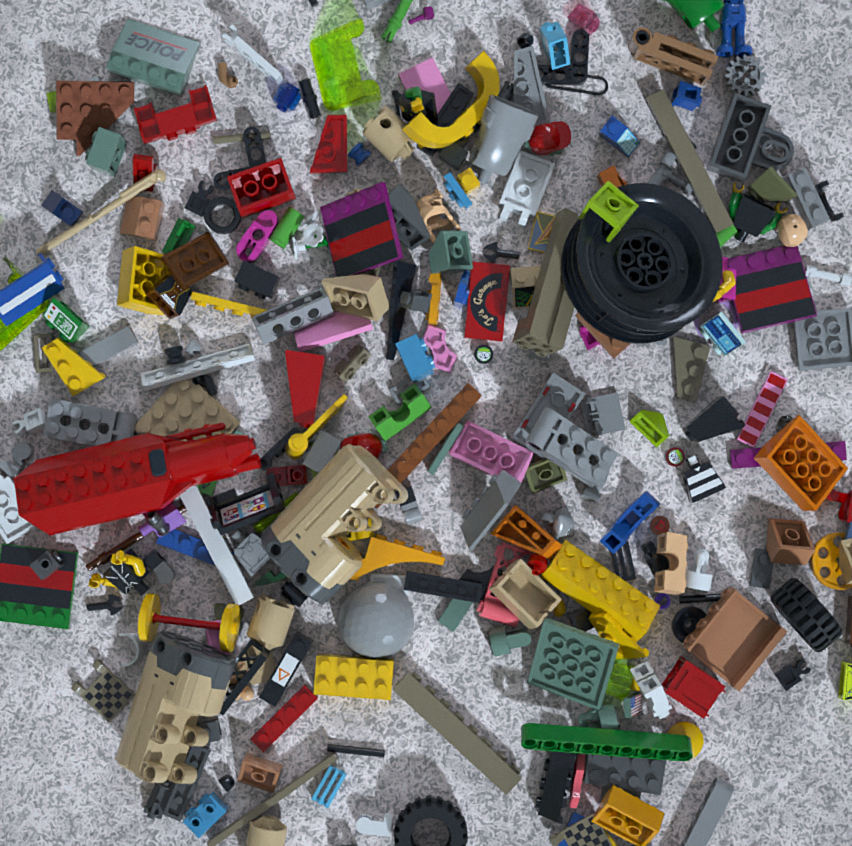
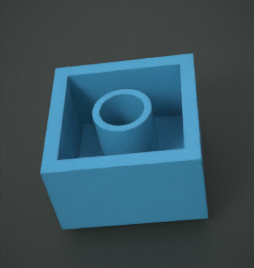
[395,334,435,383]

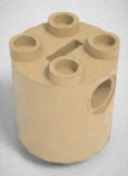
[362,105,415,163]
[246,594,295,650]
[246,815,287,846]

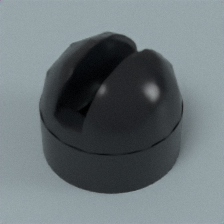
[517,33,534,48]
[218,775,235,792]

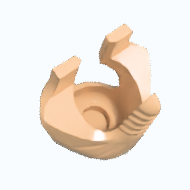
[416,188,461,244]

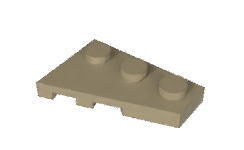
[673,336,710,402]

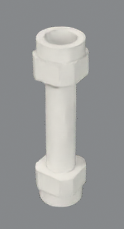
[805,265,852,286]

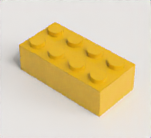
[314,653,394,700]

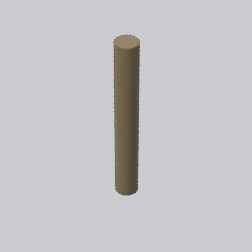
[213,131,271,144]

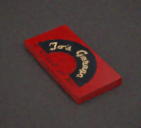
[464,261,510,342]

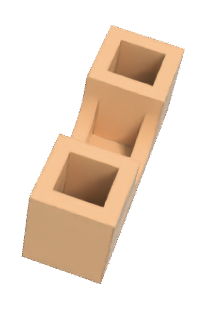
[654,532,688,595]

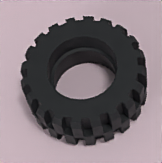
[770,578,843,652]
[394,795,468,846]

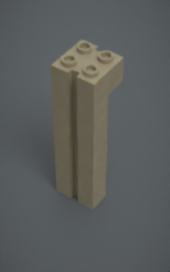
[512,208,579,357]

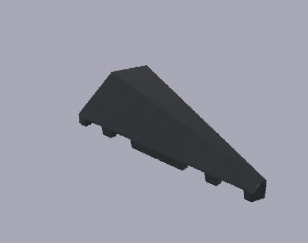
[386,261,417,360]

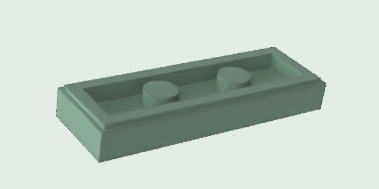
[427,423,464,475]

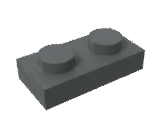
[749,548,773,589]

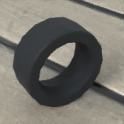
[204,197,241,234]

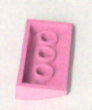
[449,420,533,482]

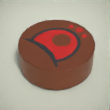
[650,516,670,535]

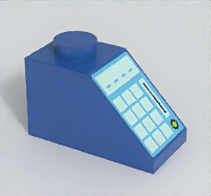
[598,116,640,157]

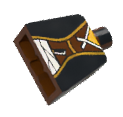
[145,274,192,319]

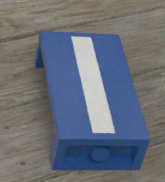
[0,253,65,326]

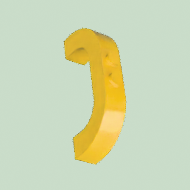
[402,51,500,148]

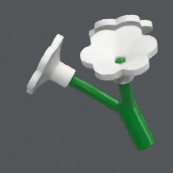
[292,211,329,259]

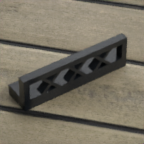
[220,638,270,716]

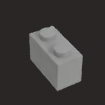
[302,430,342,473]

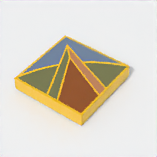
[528,212,555,253]

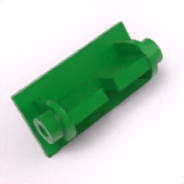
[162,218,196,254]

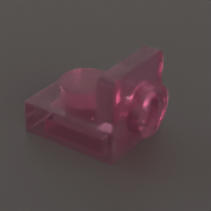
[567,3,600,37]

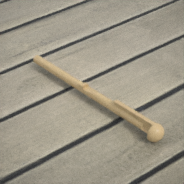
[36,169,166,255]

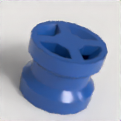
[348,142,372,166]

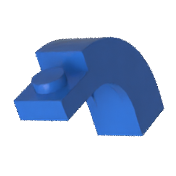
[600,490,660,554]

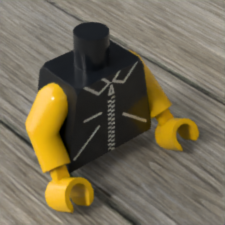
[89,548,150,596]

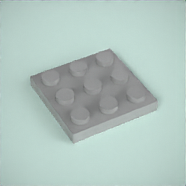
[793,308,852,371]

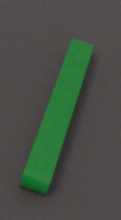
[521,723,693,761]

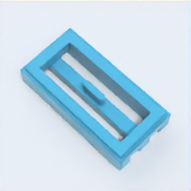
[311,765,347,808]

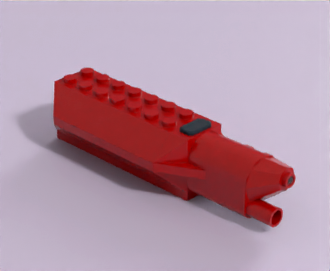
[14,423,261,535]

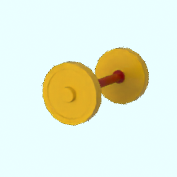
[138,593,240,653]

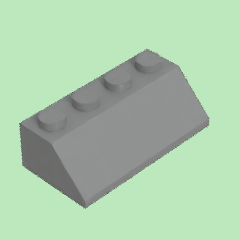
[460,470,522,551]

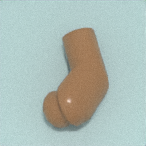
[217,63,238,88]

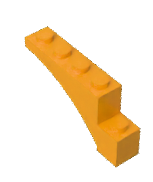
[350,534,445,581]

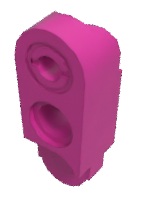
[236,210,278,263]

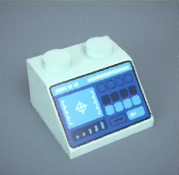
[699,311,746,356]

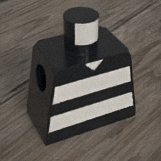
[682,455,726,503]

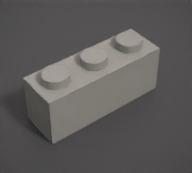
[784,167,830,230]

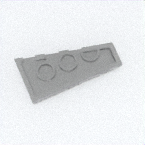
[514,46,550,126]

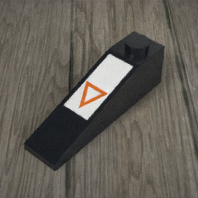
[259,631,314,707]

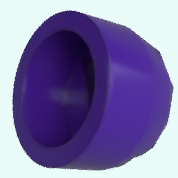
[655,593,671,609]

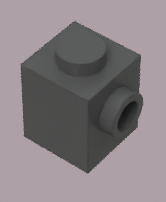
[29,550,64,580]
[196,718,223,743]

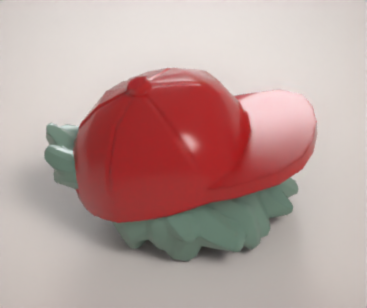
[524,121,571,156]
[340,432,389,459]

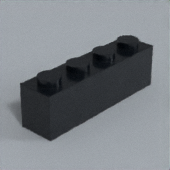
[534,751,576,824]

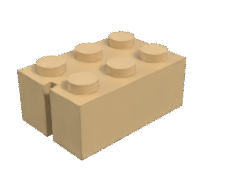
[489,559,562,629]

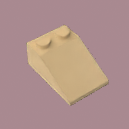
[321,274,390,322]

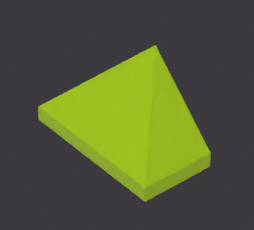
[629,409,669,448]

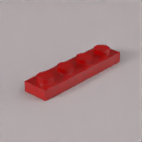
[250,684,318,753]

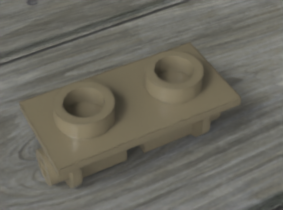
[333,344,371,383]

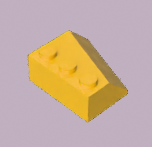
[117,246,170,315]

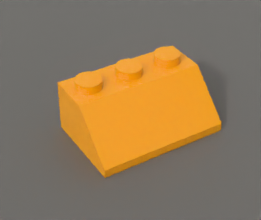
[591,785,665,846]

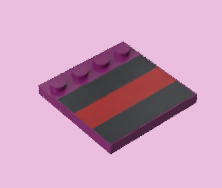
[320,182,403,277]
[727,245,817,334]

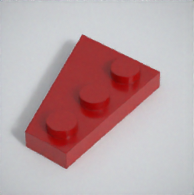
[309,115,348,174]

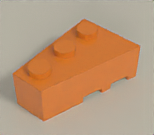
[491,505,563,560]

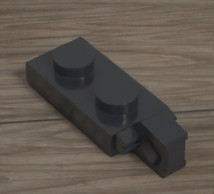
[260,427,300,471]
[641,540,669,594]

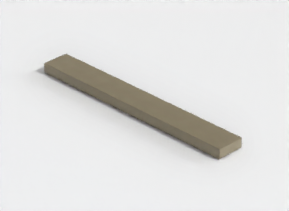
[646,89,733,233]
[207,752,339,846]

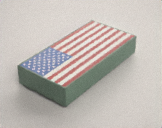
[623,692,643,718]

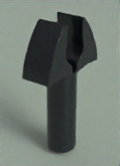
[483,242,520,264]
[86,594,124,616]

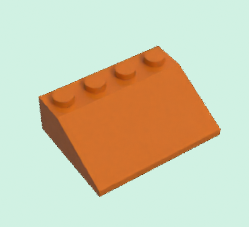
[754,415,848,511]

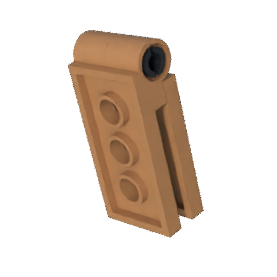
[628,27,718,86]

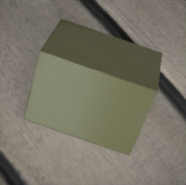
[525,457,568,494]

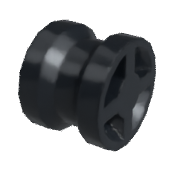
[164,346,186,365]

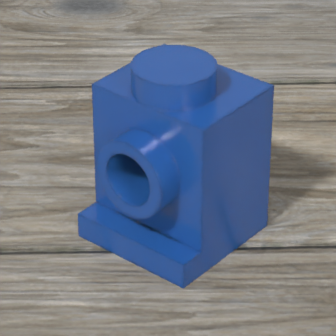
[671,81,702,111]

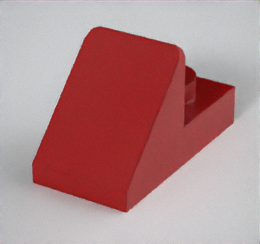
[133,154,157,192]

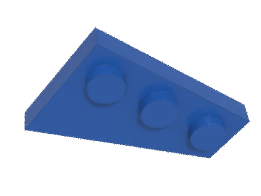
[454,271,471,308]

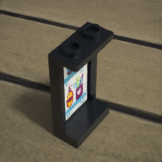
[208,472,286,535]

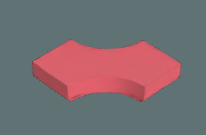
[569,754,585,809]

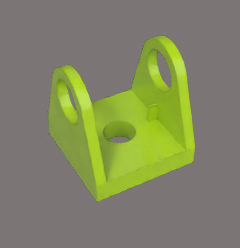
[578,181,639,243]

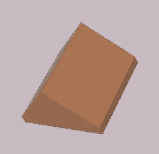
[237,753,283,793]

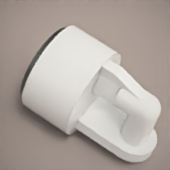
[685,549,713,593]

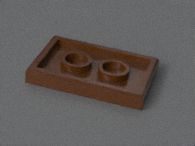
[160,232,229,290]

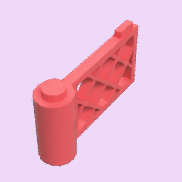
[476,542,536,627]

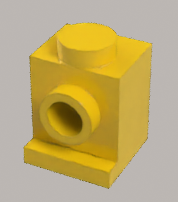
[456,167,480,195]

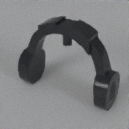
[815,180,844,223]

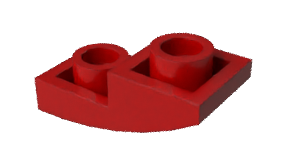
[266,465,307,486]

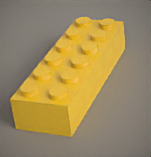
[540,540,660,641]

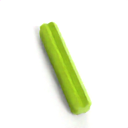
[253,492,299,533]

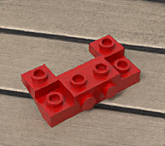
[134,85,218,144]

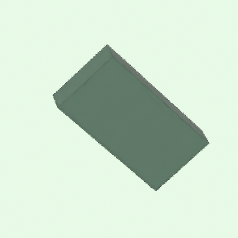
[438,598,473,632]

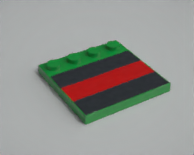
[0,543,79,629]

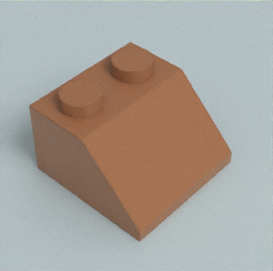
[120,197,165,241]
[766,518,815,565]

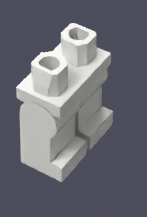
[630,661,672,719]

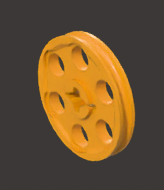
[810,532,852,590]

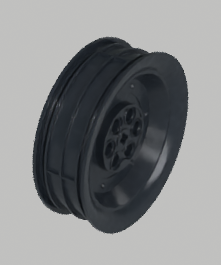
[561,183,722,344]

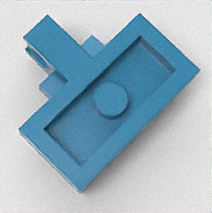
[443,172,472,210]

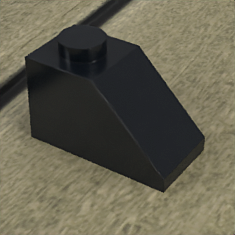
[567,607,594,631]

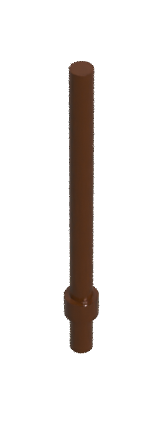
[86,504,187,571]

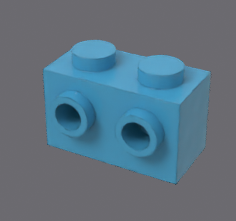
[183,791,229,838]

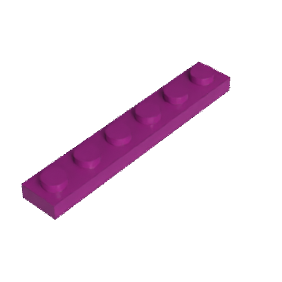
[730,441,847,469]

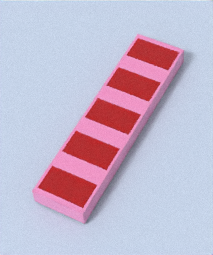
[736,371,788,448]

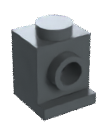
[399,289,432,313]

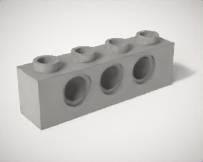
[252,287,334,344]

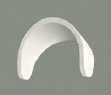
[118,632,146,666]

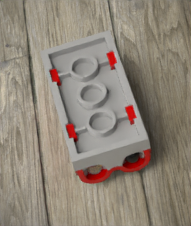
[511,373,586,458]

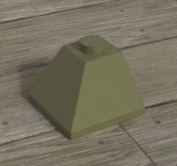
[747,166,797,203]

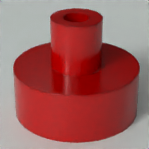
[527,555,548,575]

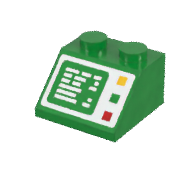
[43,298,90,343]

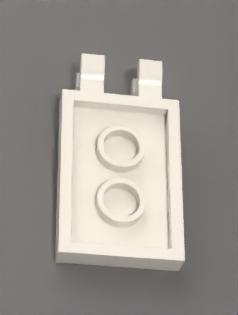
[222,24,285,88]
[499,150,555,229]
[0,469,36,544]

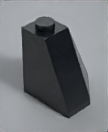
[683,396,746,442]

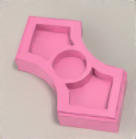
[423,324,457,373]

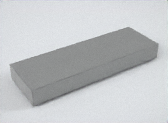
[78,326,139,367]

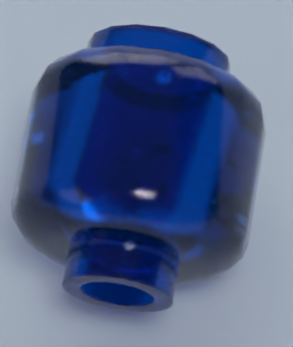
[273,83,301,113]

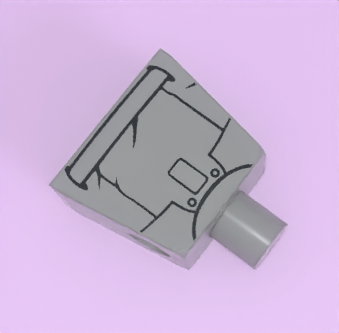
[232,529,270,577]

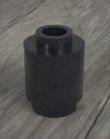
[280,580,308,608]

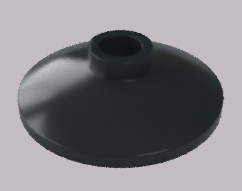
[672,606,706,643]

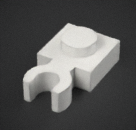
[12,408,46,436]

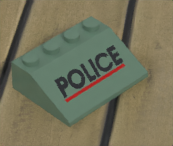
[106,19,200,97]

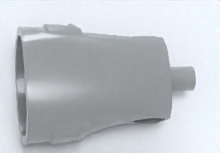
[469,95,539,184]

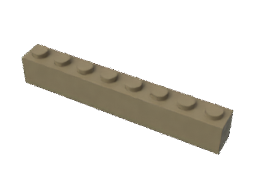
[393,671,522,795]

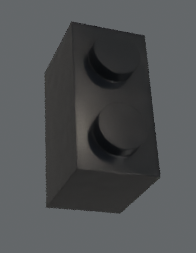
[234,261,280,300]

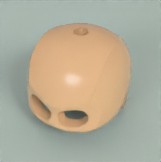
[775,214,808,247]

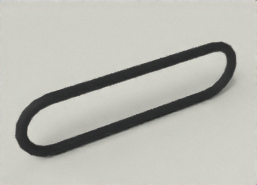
[544,70,608,95]

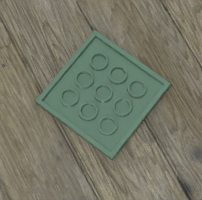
[527,617,620,711]

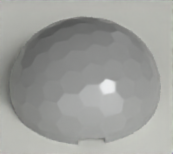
[338,583,414,659]

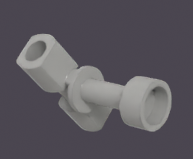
[648,151,693,196]

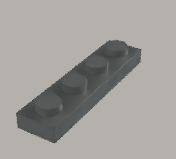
[163,746,212,822]

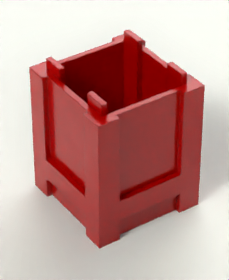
[661,656,726,719]

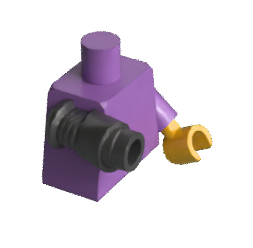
[138,501,187,537]

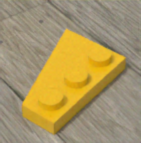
[42,337,106,396]
[588,612,649,660]

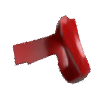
[826,490,852,523]

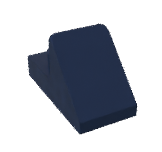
[41,190,83,227]

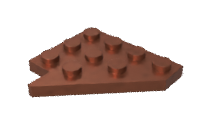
[55,80,134,156]

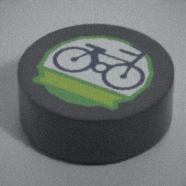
[474,345,493,364]

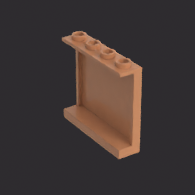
[682,586,788,692]

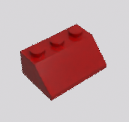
[227,158,296,218]

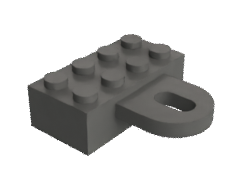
[706,93,794,182]
[582,754,666,805]

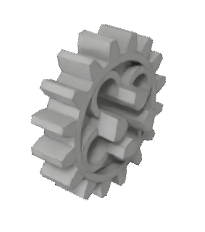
[723,54,766,97]

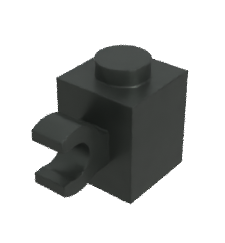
[438,137,469,170]

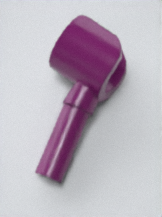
[408,6,434,25]

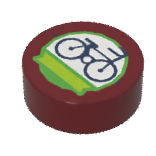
[665,447,685,467]

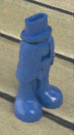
[716,0,753,58]

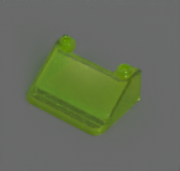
[310,19,381,111]

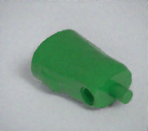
[662,0,724,33]

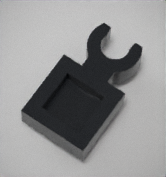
[184,181,214,217]
[774,659,811,691]

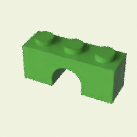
[368,384,432,441]

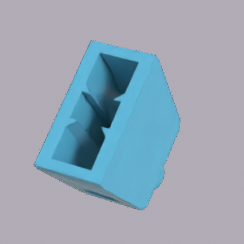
[540,22,570,70]

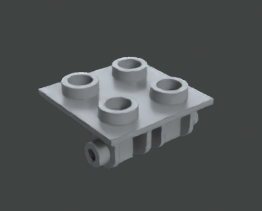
[581,392,625,436]

